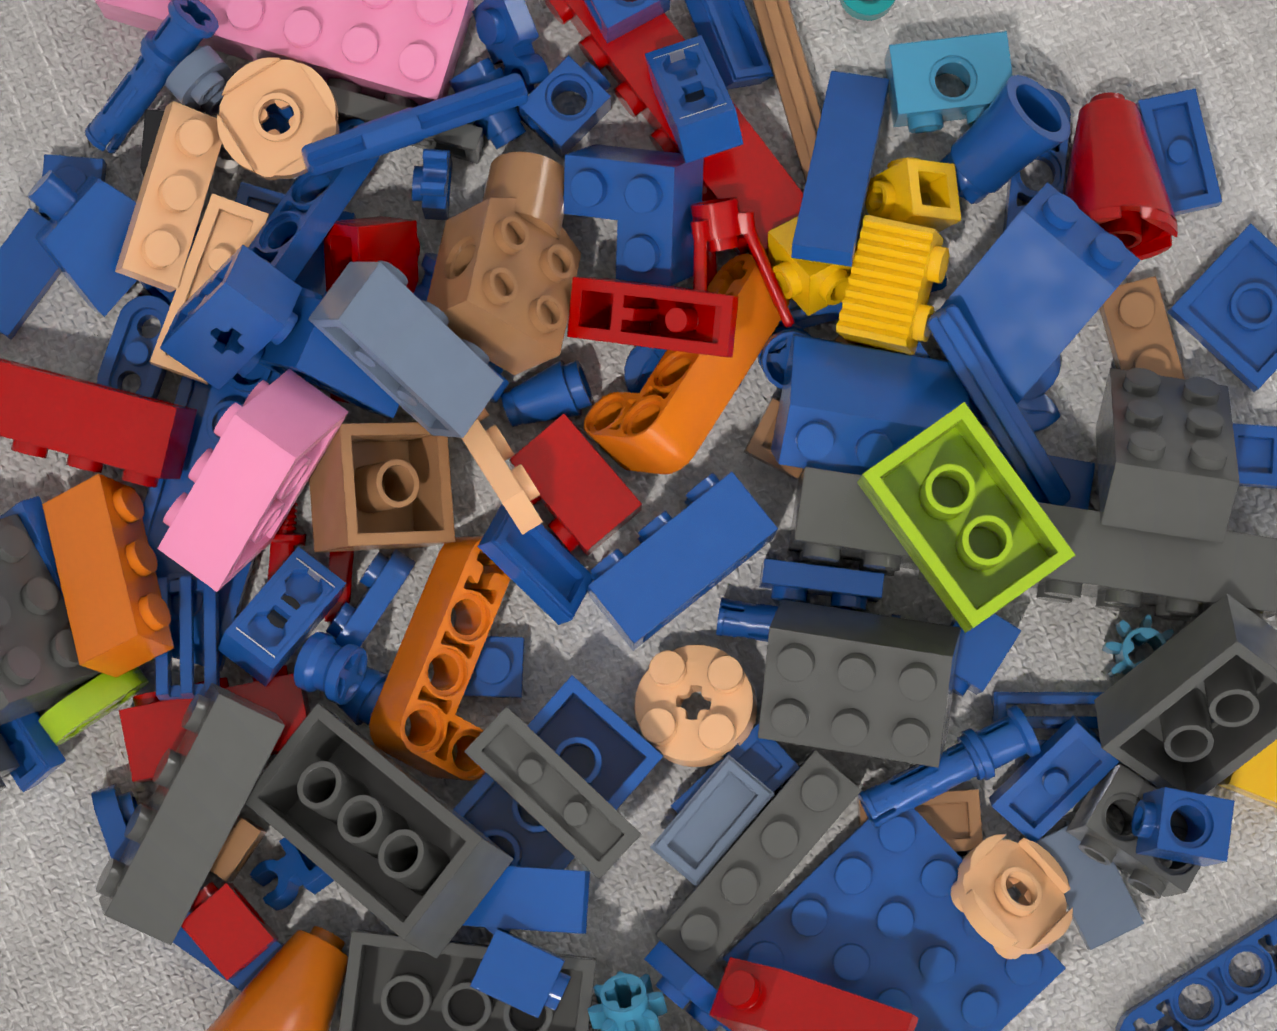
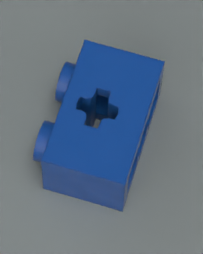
[160,245,302,390]

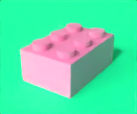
[157,369,349,592]

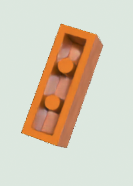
[42,473,174,678]

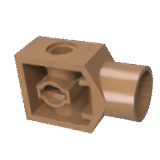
[427,152,581,375]

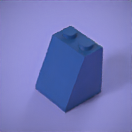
[940,182,1140,404]

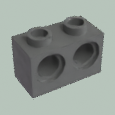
[1066,765,1201,899]

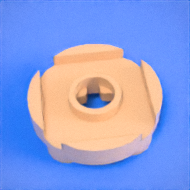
[217,57,339,180]
[635,645,757,767]
[950,834,1073,959]

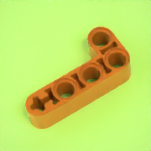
[584,254,790,475]
[369,536,511,781]

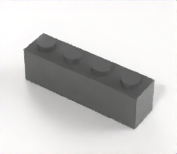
[96,683,285,945]
[655,750,862,976]

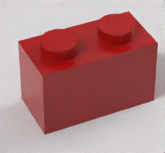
[509,414,642,556]

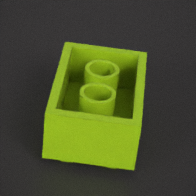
[857,402,1075,633]

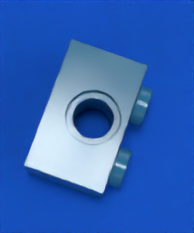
[884,31,1013,134]

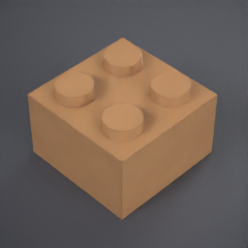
[309,422,455,552]

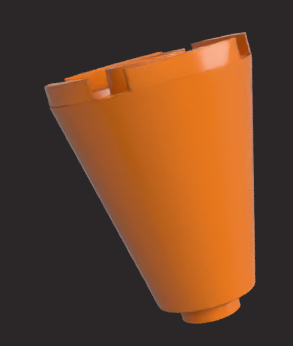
[206,926,348,1031]

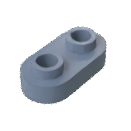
[165,45,234,116]

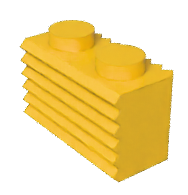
[836,215,949,355]

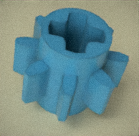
[1102,615,1174,677]
[588,971,667,1031]

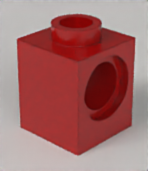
[181,882,279,980]

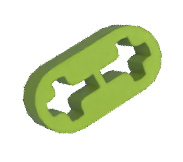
[38,667,149,746]

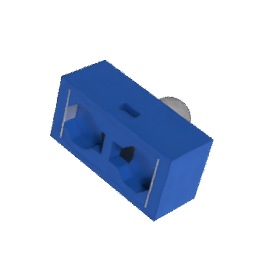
[645,35,743,163]
[218,546,346,687]

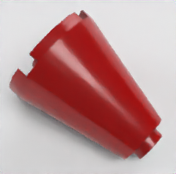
[1064,92,1178,260]

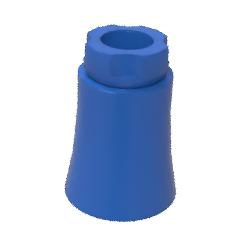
[940,75,1071,204]

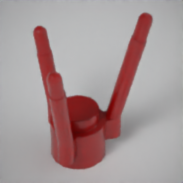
[691,197,794,327]

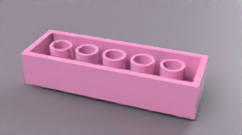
[95,0,474,106]

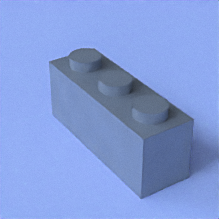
[308,260,504,438]

